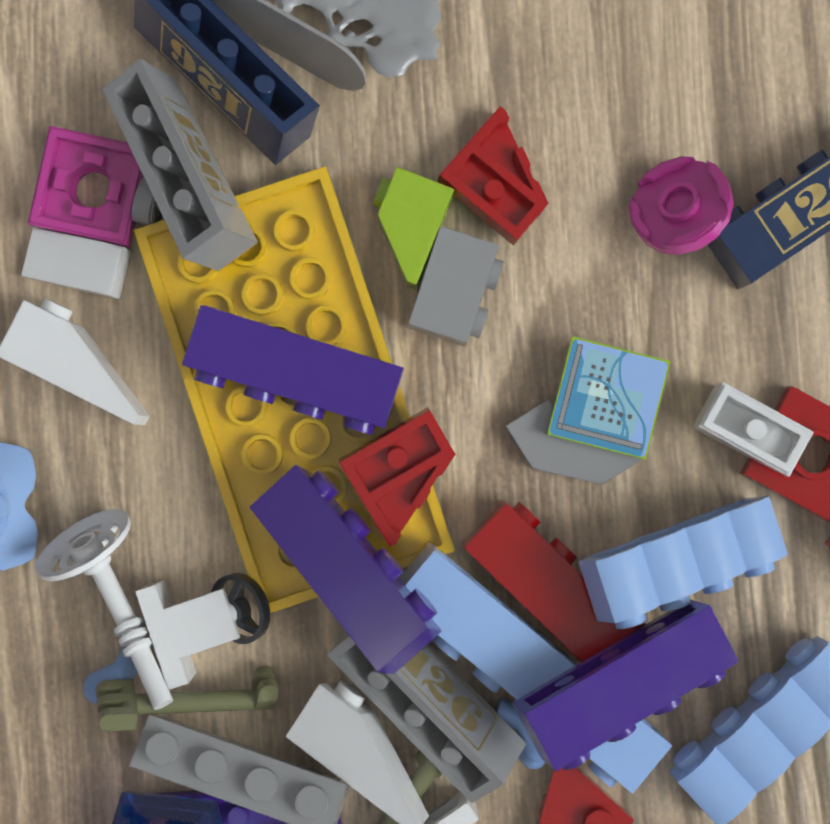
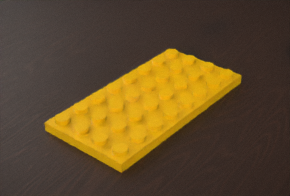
[134,166,455,613]

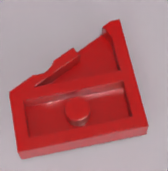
[339,407,456,547]

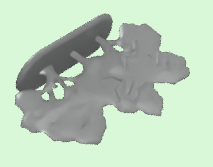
[212,0,442,91]

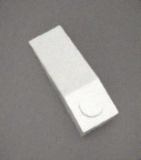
[0,298,150,425]
[286,680,429,824]

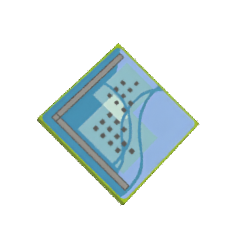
[546,336,671,460]

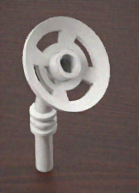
[35,509,173,710]

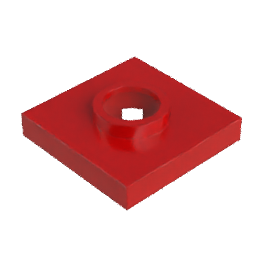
[739,386,830,522]

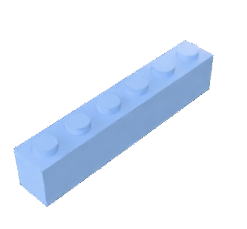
[399,542,672,794]

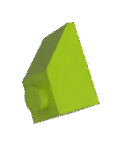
[373,167,454,291]

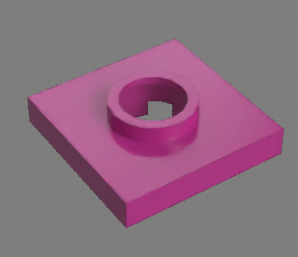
[27,125,144,248]

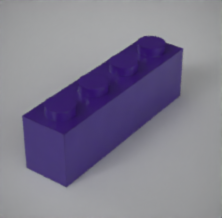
[182,304,404,435]
[249,465,442,674]
[512,599,739,772]

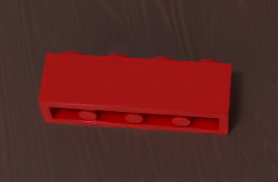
[462,500,646,662]

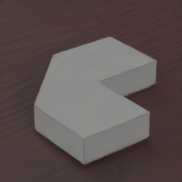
[505,399,642,485]

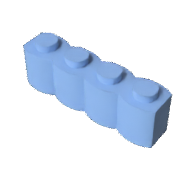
[578,496,788,629]
[670,636,830,824]

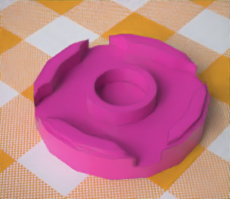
[629,156,734,255]

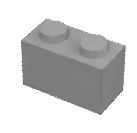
[408,226,504,347]

